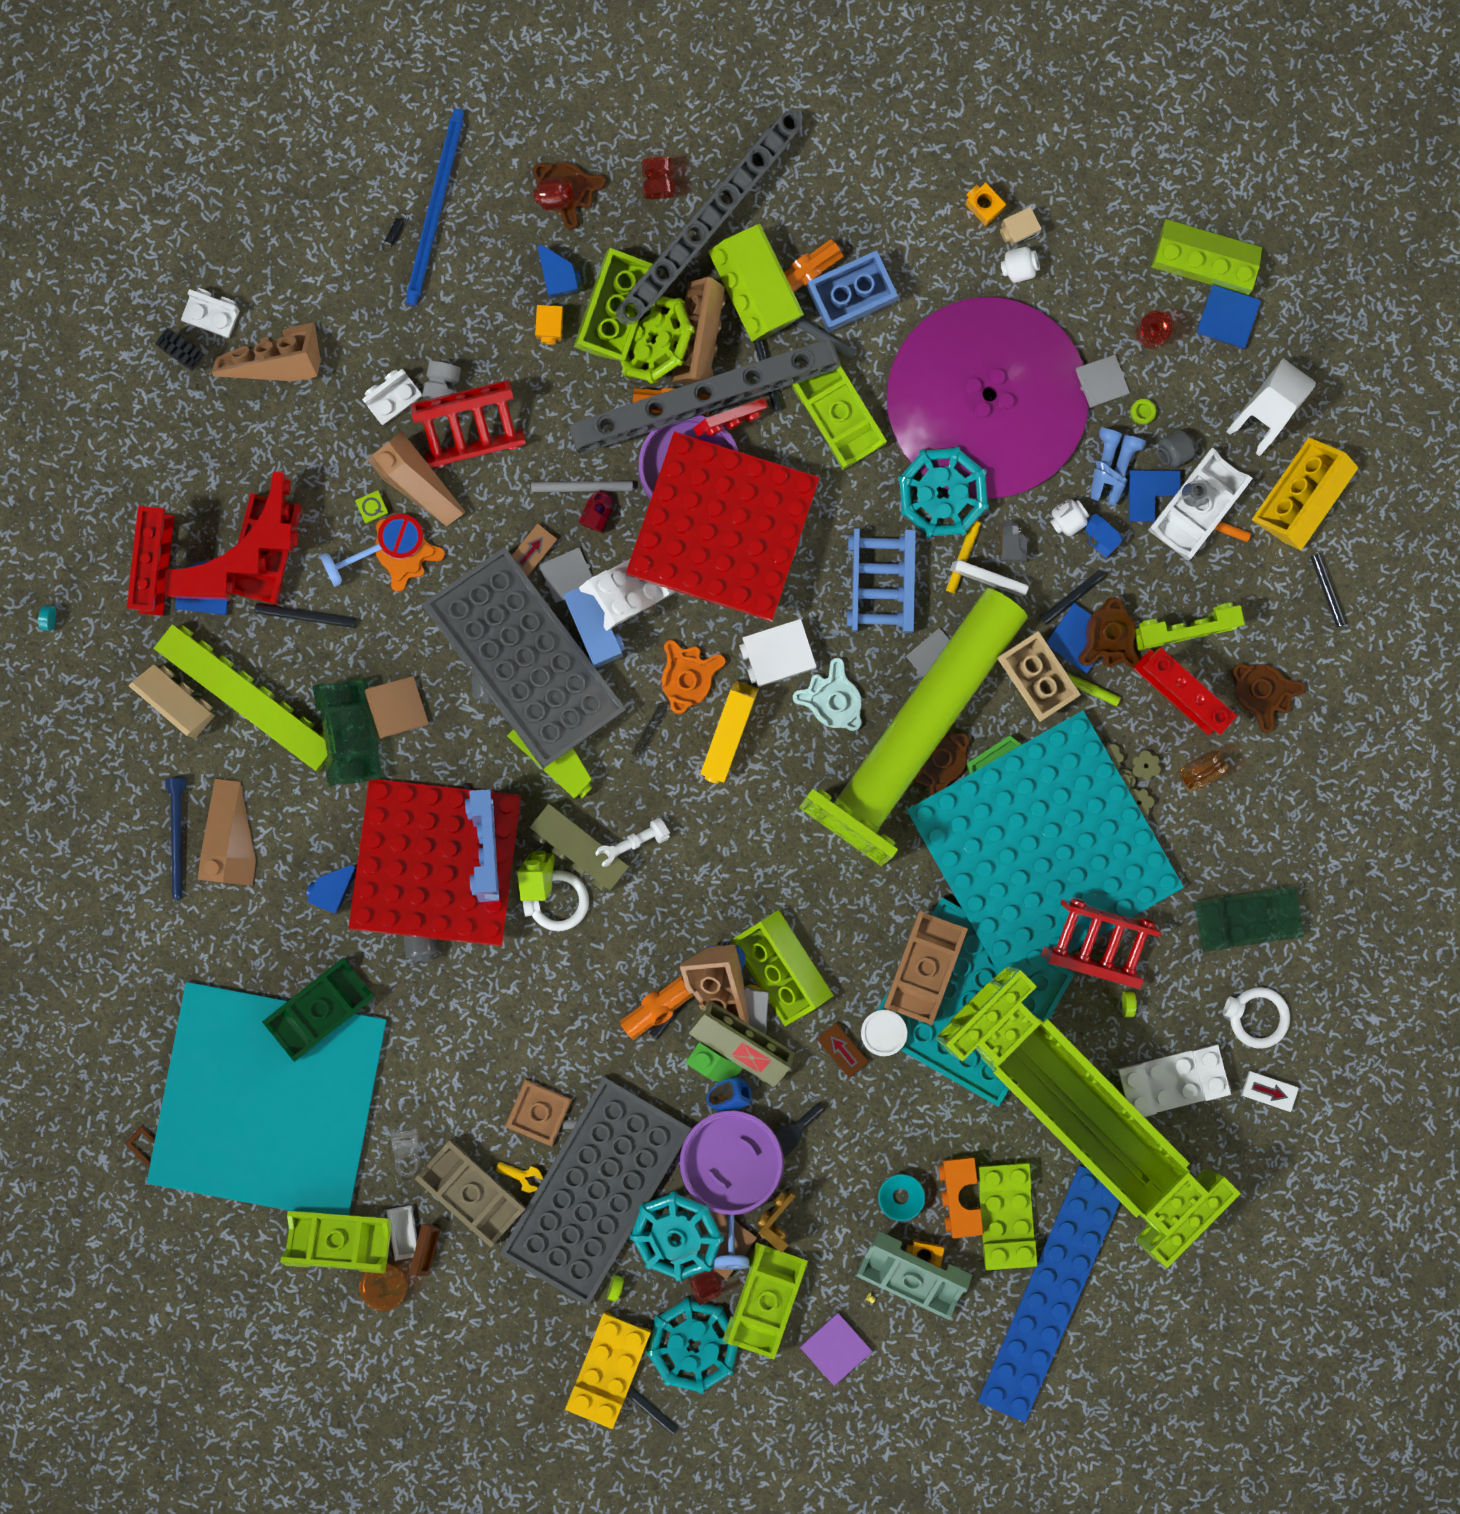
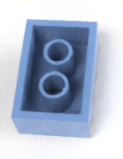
[807,250,898,333]
[563,588,625,669]

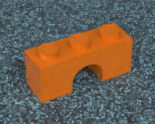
[938,1156,983,1238]

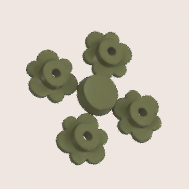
[1104,744,1161,816]

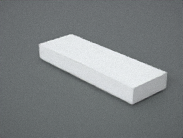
[950,560,1028,596]

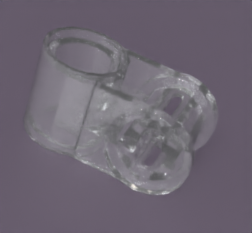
[391,1126,421,1177]

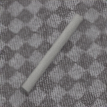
[531,481,633,492]

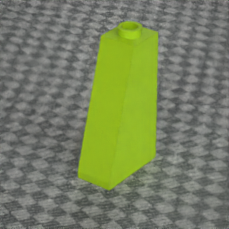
[507,729,593,799]

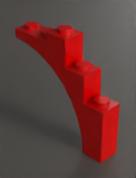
[164,472,298,601]

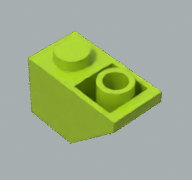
[517,850,554,901]

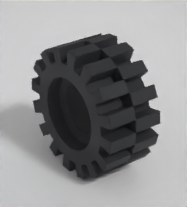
[155,328,204,371]

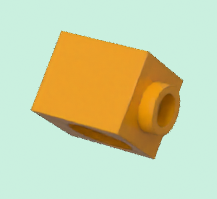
[965,183,1006,226]
[535,305,564,345]
[905,1240,944,1268]

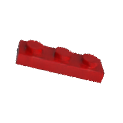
[693,398,768,437]

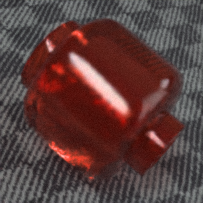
[534,176,573,211]

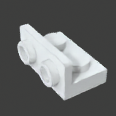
[181,288,240,338]
[362,369,422,426]

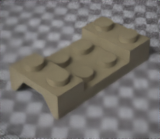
[415,1139,527,1248]

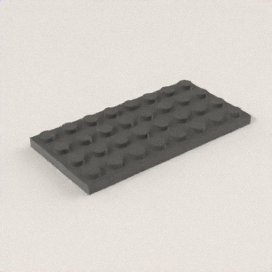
[422,547,626,769]
[500,1076,692,1306]

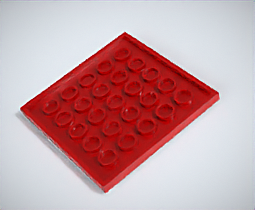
[626,432,819,622]
[348,778,521,947]

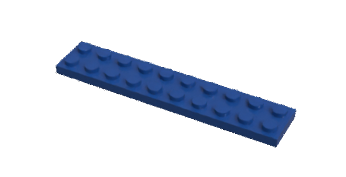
[978,1165,1120,1422]

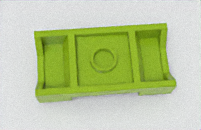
[791,366,887,470]
[1135,602,1245,651]
[977,1162,1037,1270]
[280,1211,392,1274]
[722,1243,808,1359]

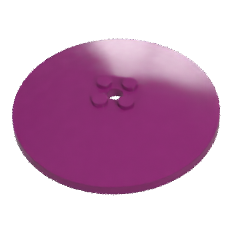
[886,297,1089,499]

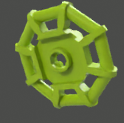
[620,296,695,384]

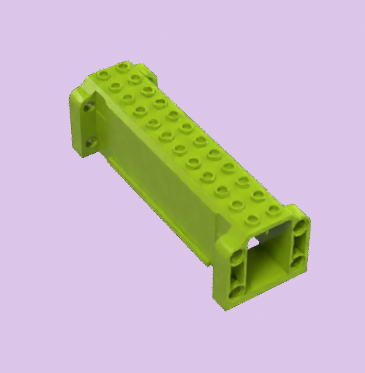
[936,966,1241,1268]

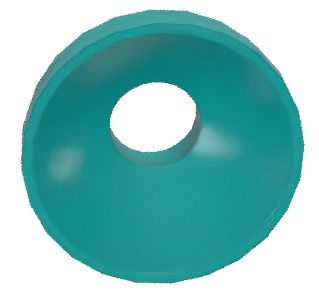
[878,1174,925,1221]

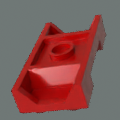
[231,493,303,605]

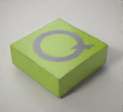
[355,490,389,524]

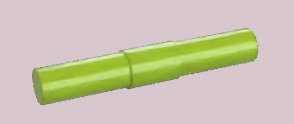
[1065,671,1121,707]

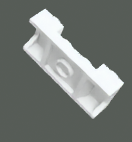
[1148,448,1253,561]
[579,558,676,631]
[1117,1044,1231,1117]

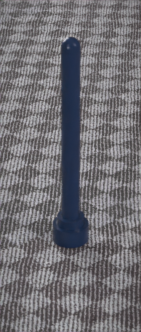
[165,778,186,900]

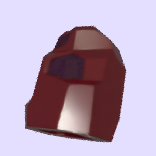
[578,490,613,534]

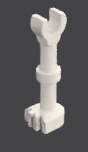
[595,818,670,867]

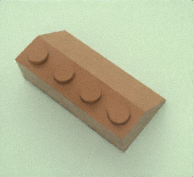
[671,277,726,385]

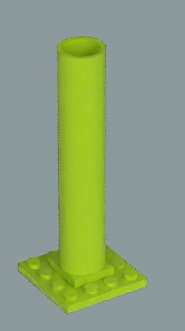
[799,588,1028,867]

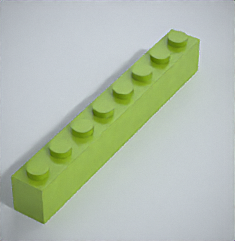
[153,624,337,772]

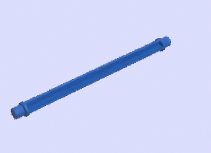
[405,108,464,306]

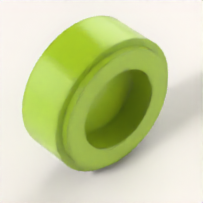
[1130,399,1156,425]
[1122,992,1137,1017]
[607,1275,624,1302]

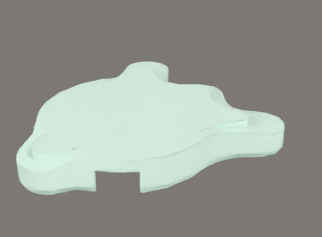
[793,658,862,731]

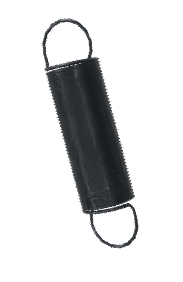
[382,213,407,251]

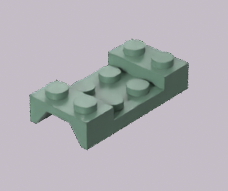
[856,1231,972,1320]

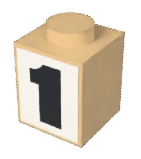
[1000,207,1042,247]

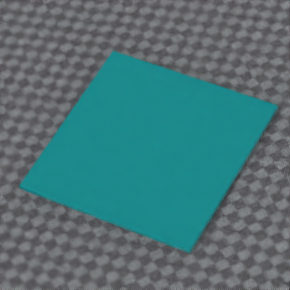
[906,710,1184,977]
[146,982,387,1216]

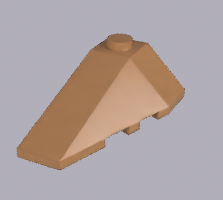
[212,322,321,381]
[680,945,750,1024]

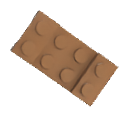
[883,911,968,1025]

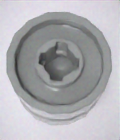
[422,361,461,400]

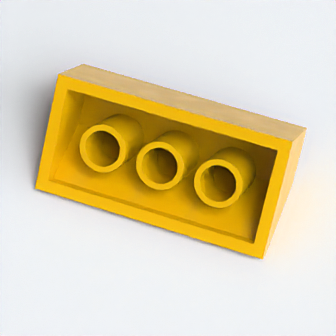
[1252,437,1358,550]

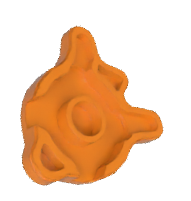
[375,519,445,592]
[661,640,726,714]

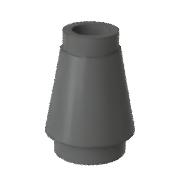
[1182,482,1207,507]

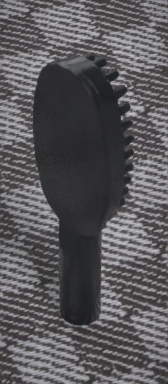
[775,1103,824,1158]

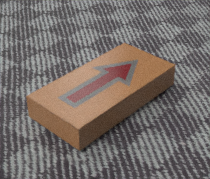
[512,524,558,577]

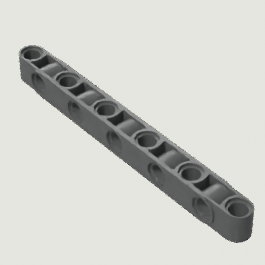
[616,110,802,325]
[569,340,841,453]

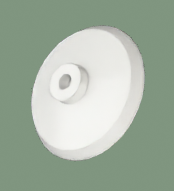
[861,1010,907,1056]

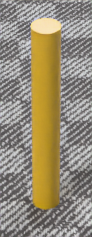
[946,521,981,594]

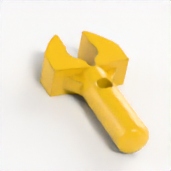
[496,1162,544,1193]

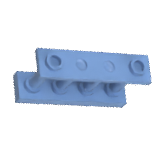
[847,529,916,633]

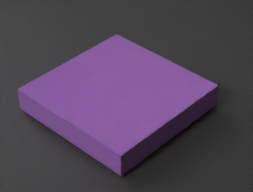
[800,1312,872,1386]

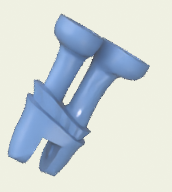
[1091,428,1146,506]

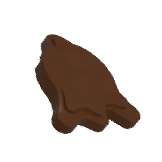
[532,161,606,230]
[1078,597,1139,667]
[1232,664,1306,733]
[914,732,970,796]

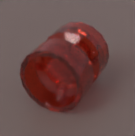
[641,157,676,200]
[1136,311,1173,349]

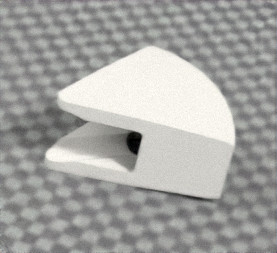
[1226,358,1316,457]

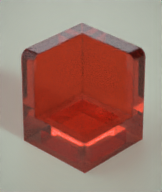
[689,1269,723,1305]

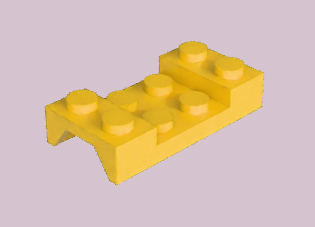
[565,1311,652,1429]

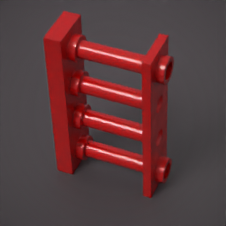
[410,380,526,468]
[127,506,175,616]
[1132,647,1237,735]
[1041,898,1161,989]

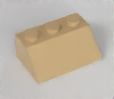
[997,631,1081,722]
[129,665,215,738]

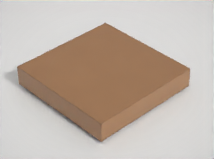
[365,676,429,739]
[505,1079,572,1147]

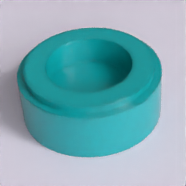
[38,605,57,631]

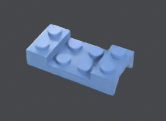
[465,789,499,902]

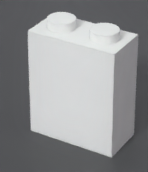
[739,619,816,687]

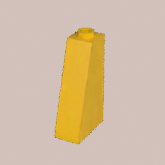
[700,680,759,784]

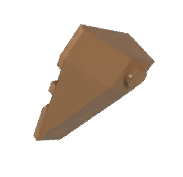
[367,432,465,526]
[198,779,256,886]

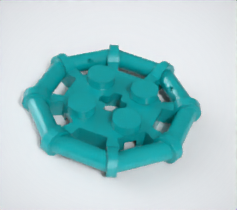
[897,446,990,538]
[630,1191,724,1282]
[646,1297,738,1394]

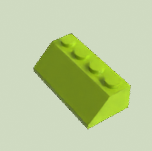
[1151,219,1262,296]
[708,224,804,342]
[573,248,652,362]
[730,910,834,1026]

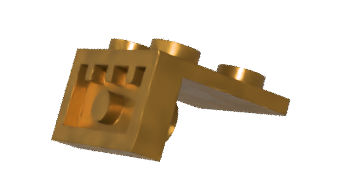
[757,1189,795,1253]

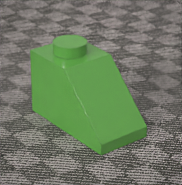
[685,1041,743,1083]

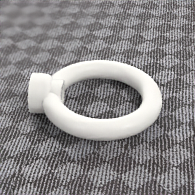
[522,870,589,931]
[1223,987,1290,1049]

